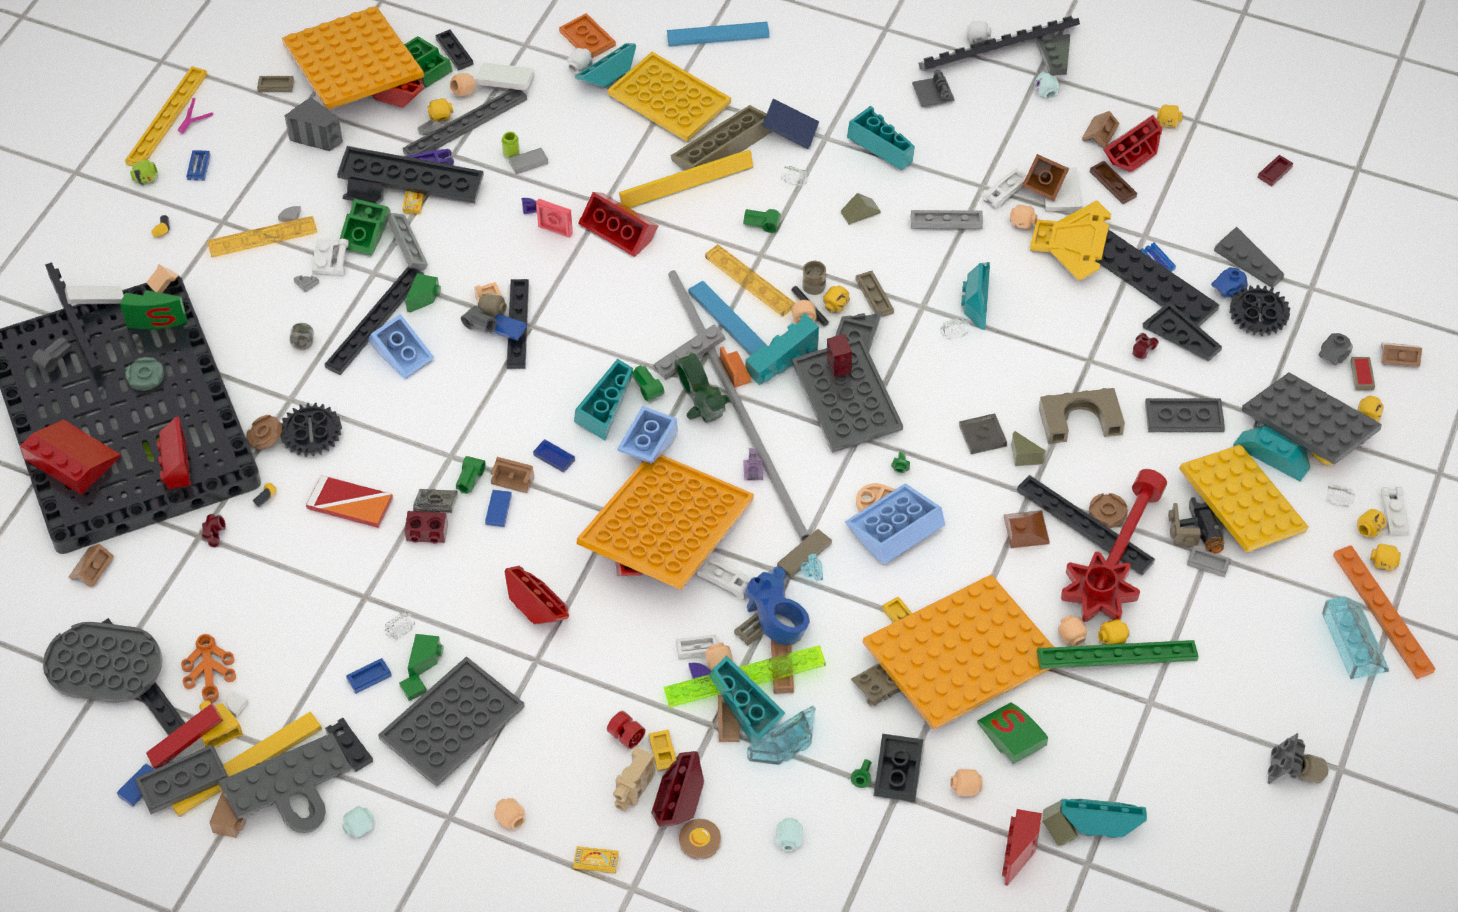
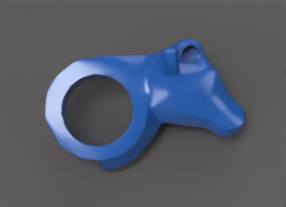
[745,567,810,645]

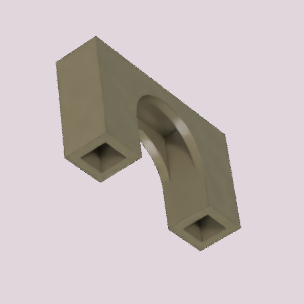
[1039,388,1125,444]

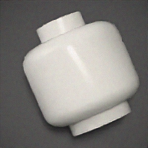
[966,21,992,43]
[567,48,593,74]

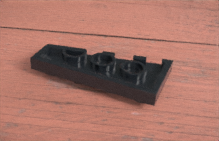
[1142,302,1222,361]

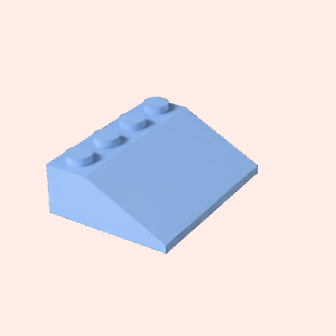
[845,483,945,564]

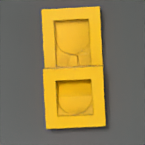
[648,729,676,771]

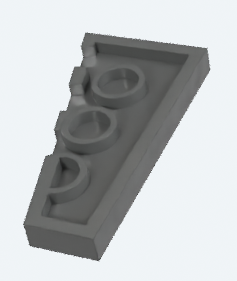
[1037,34,1071,76]
[1214,226,1284,288]

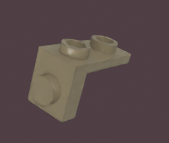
[1168,503,1201,547]

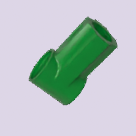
[743,209,781,233]
[632,365,665,402]
[456,456,486,494]

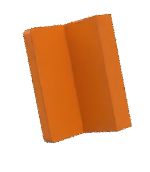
[720,347,751,387]

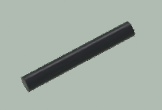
[791,286,829,326]

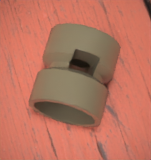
[802,260,826,295]

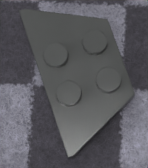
[835,311,882,352]

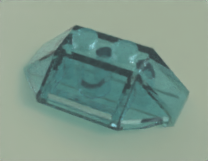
[747,705,816,765]

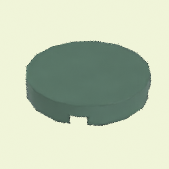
[125,357,164,391]

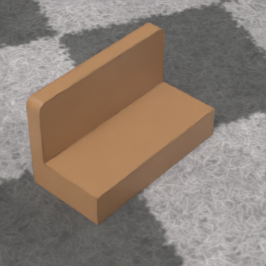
[1082,111,1120,148]
[1381,342,1422,366]
[68,544,114,587]
[718,695,739,742]

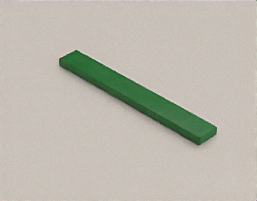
[1036,640,1199,669]

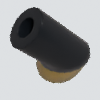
[151,215,170,237]
[252,483,277,507]

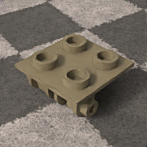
[851,664,901,706]

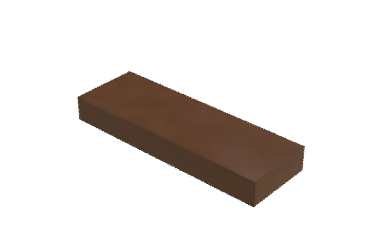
[1089,161,1137,204]

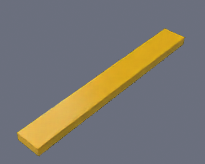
[125,66,208,166]
[619,150,753,208]
[172,711,322,816]

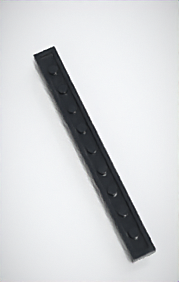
[918,15,1080,70]

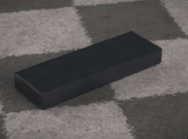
[435,29,474,71]

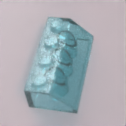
[1322,596,1390,679]

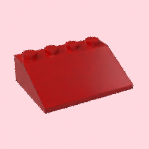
[20,419,121,495]

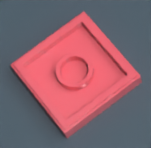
[536,199,573,238]

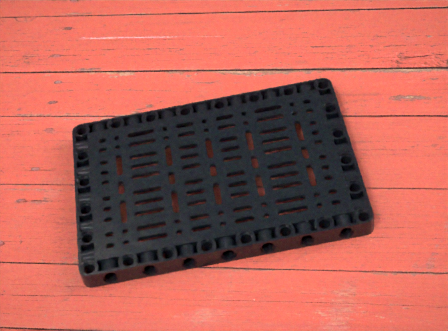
[0,275,261,554]

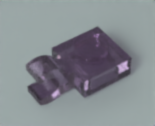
[743,448,763,480]

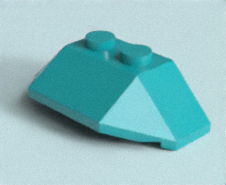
[574,43,636,88]
[961,262,990,330]
[1233,425,1310,482]
[1061,799,1147,838]

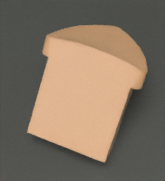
[146,264,178,293]
[474,282,502,301]

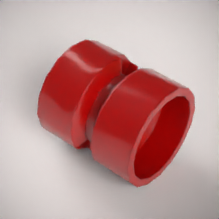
[606,711,646,749]

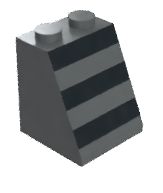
[284,97,343,151]

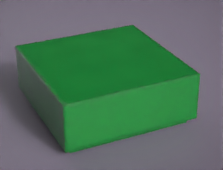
[399,674,427,701]

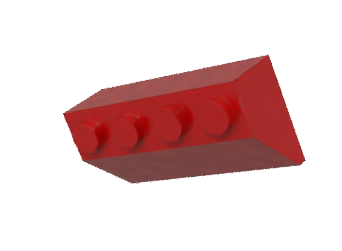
[578,192,659,257]

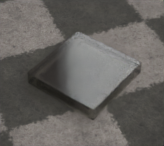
[959,413,1007,454]
[413,489,458,513]

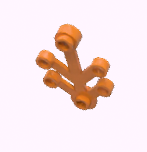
[181,634,236,703]

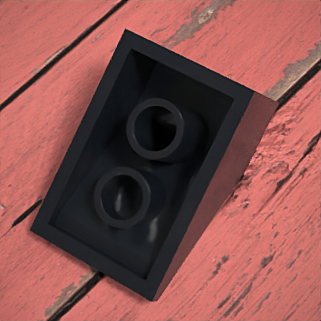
[874,733,925,802]

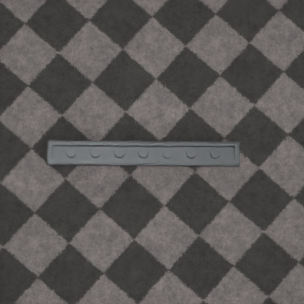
[402,89,527,156]

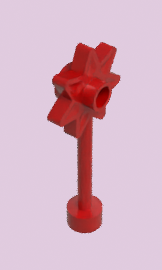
[1060,469,1167,622]

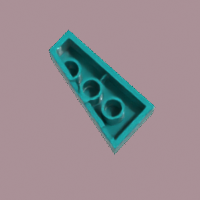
[847,106,915,170]
[745,313,819,385]
[709,655,785,747]

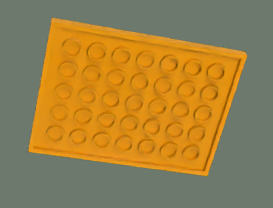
[282,6,424,110]
[576,455,754,590]
[862,574,1054,730]

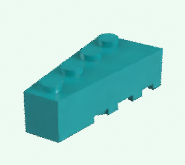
[574,359,633,440]

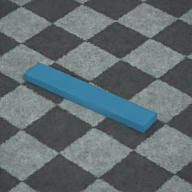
[667,21,769,46]
[688,280,768,356]

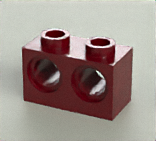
[404,511,448,544]

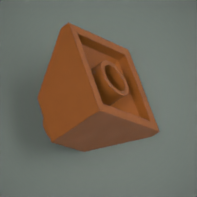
[1022,154,1070,201]
[1003,510,1050,548]

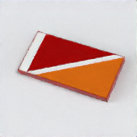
[306,475,393,528]

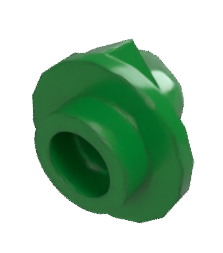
[891,451,910,473]
[850,759,872,788]

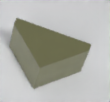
[841,193,881,225]
[1011,431,1046,466]
[1042,800,1078,846]

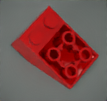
[1002,809,1042,886]

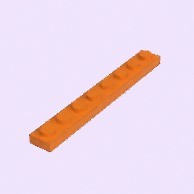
[1333,545,1436,679]

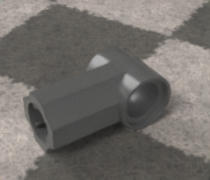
[460,306,497,333]
[32,337,72,373]

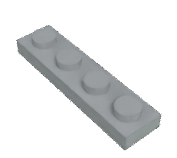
[910,210,983,229]
[386,212,428,270]
[654,324,726,380]

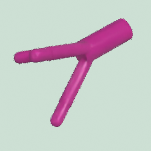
[177,98,213,134]

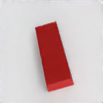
[146,703,223,769]

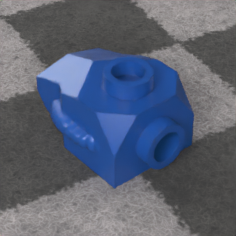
[1211,267,1248,298]

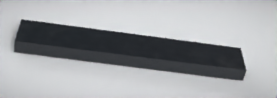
[507,279,529,369]

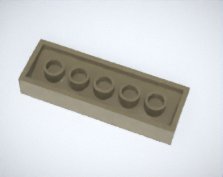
[670,105,772,170]

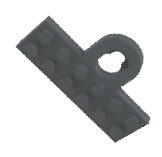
[218,733,351,833]

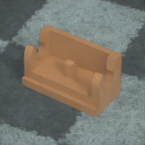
[491,457,534,493]

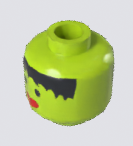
[130,159,158,185]

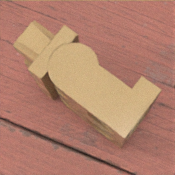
[613,746,655,812]

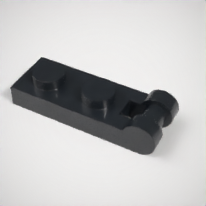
[325,717,373,772]

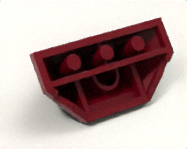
[651,751,704,827]

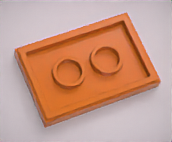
[559,13,616,58]

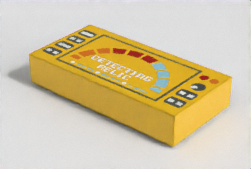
[402,191,424,214]
[573,846,619,873]

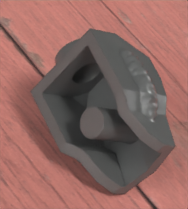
[1318,333,1353,365]

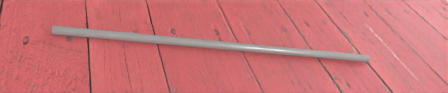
[668,270,809,541]

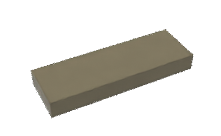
[855,271,894,317]
[777,529,832,578]

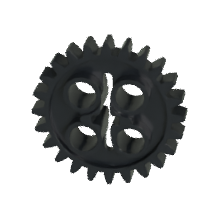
[1229,285,1291,336]
[280,402,342,457]

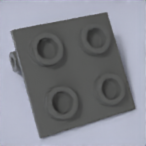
[912,70,955,107]
[1267,733,1306,784]

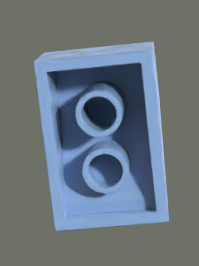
[368,313,434,379]
[617,406,678,464]

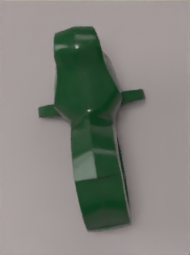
[674,352,730,423]

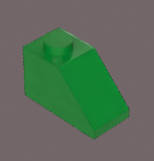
[405,273,441,313]
[407,634,444,677]

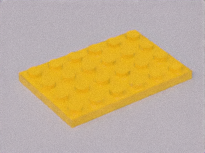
[608,51,731,142]
[1179,444,1309,553]

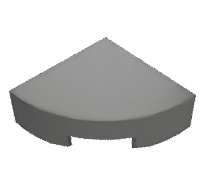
[417,120,441,134]
[278,206,302,224]
[293,275,320,292]

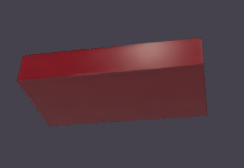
[1257,155,1294,187]

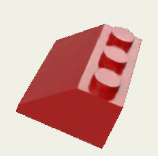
[157,417,191,489]

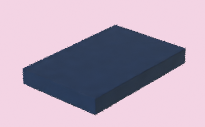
[762,98,820,149]

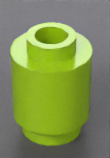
[501,131,520,157]

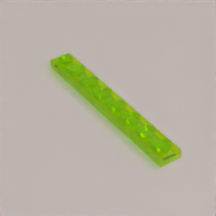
[663,645,826,708]

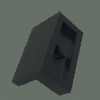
[342,178,384,204]

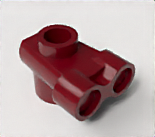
[1132,333,1159,359]
[201,514,226,547]

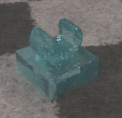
[801,553,824,582]

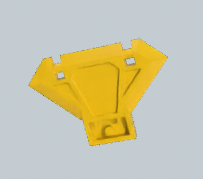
[1030,200,1111,281]

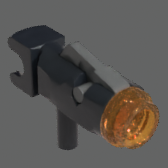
[1179,497,1225,553]

